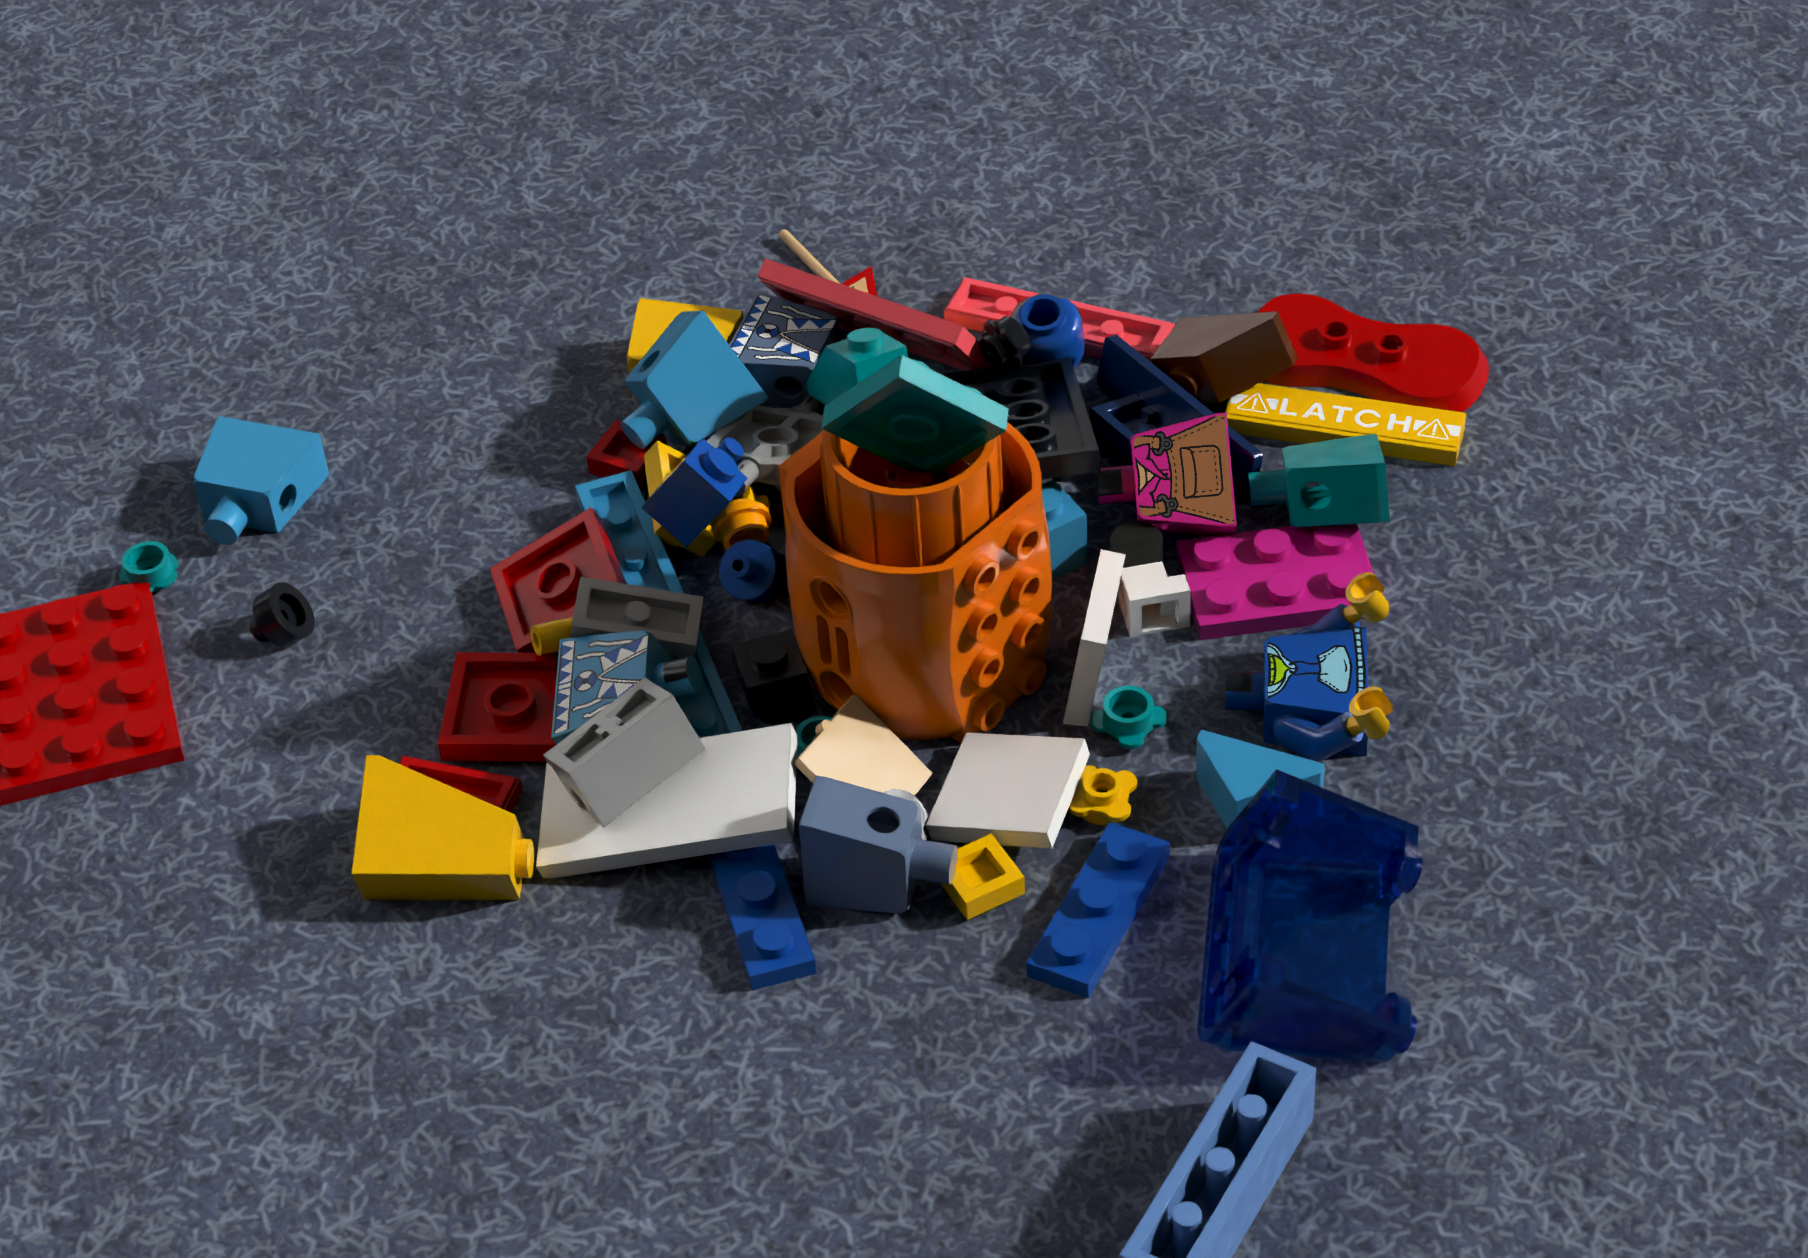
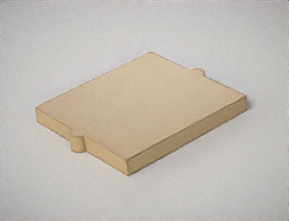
[793,694,933,796]

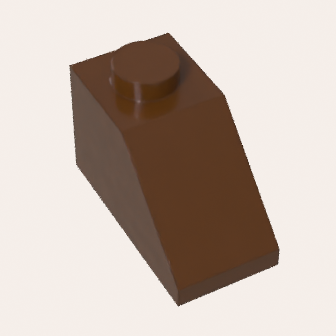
[1150,311,1298,404]

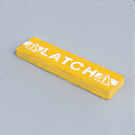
[1225,383,1466,466]

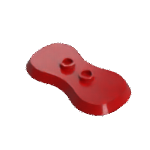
[1257,293,1489,412]

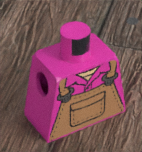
[1096,412,1237,536]

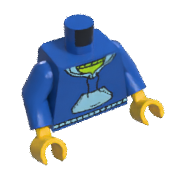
[1225,572,1393,762]

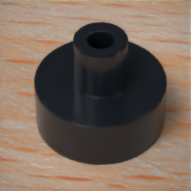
[249,582,315,648]

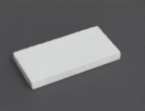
[536,723,798,879]

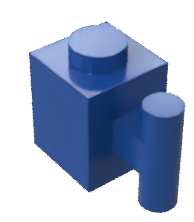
[641,437,748,548]

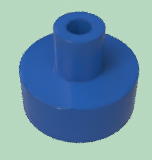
[719,539,782,602]

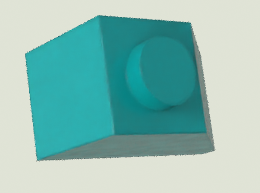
[806,328,908,405]

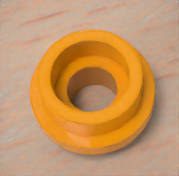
[711,499,772,550]

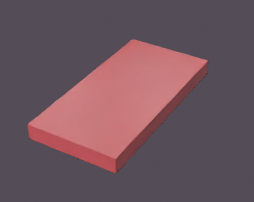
[758,258,993,371]

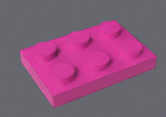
[1176,524,1374,640]

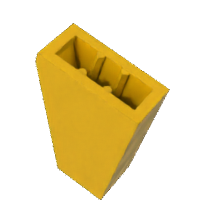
[352,755,534,900]

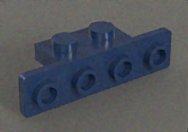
[1089,335,1263,503]

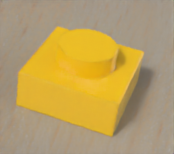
[940,833,1025,920]

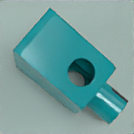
[1248,434,1390,527]

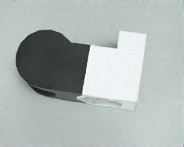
[1110,522,1190,637]

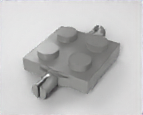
[707,395,826,496]

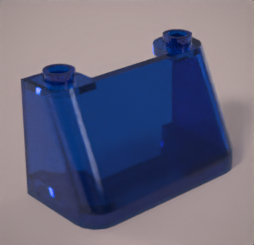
[1197,769,1423,1062]

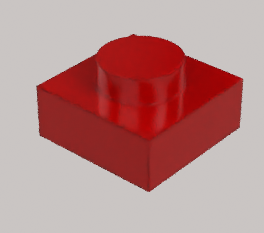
[586,420,667,489]

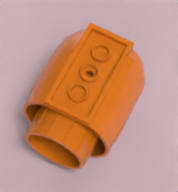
[778,422,1052,743]

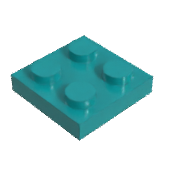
[821,355,1009,479]

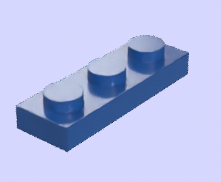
[1026,822,1170,999]
[707,844,817,991]

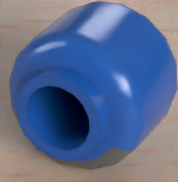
[1010,294,1085,368]

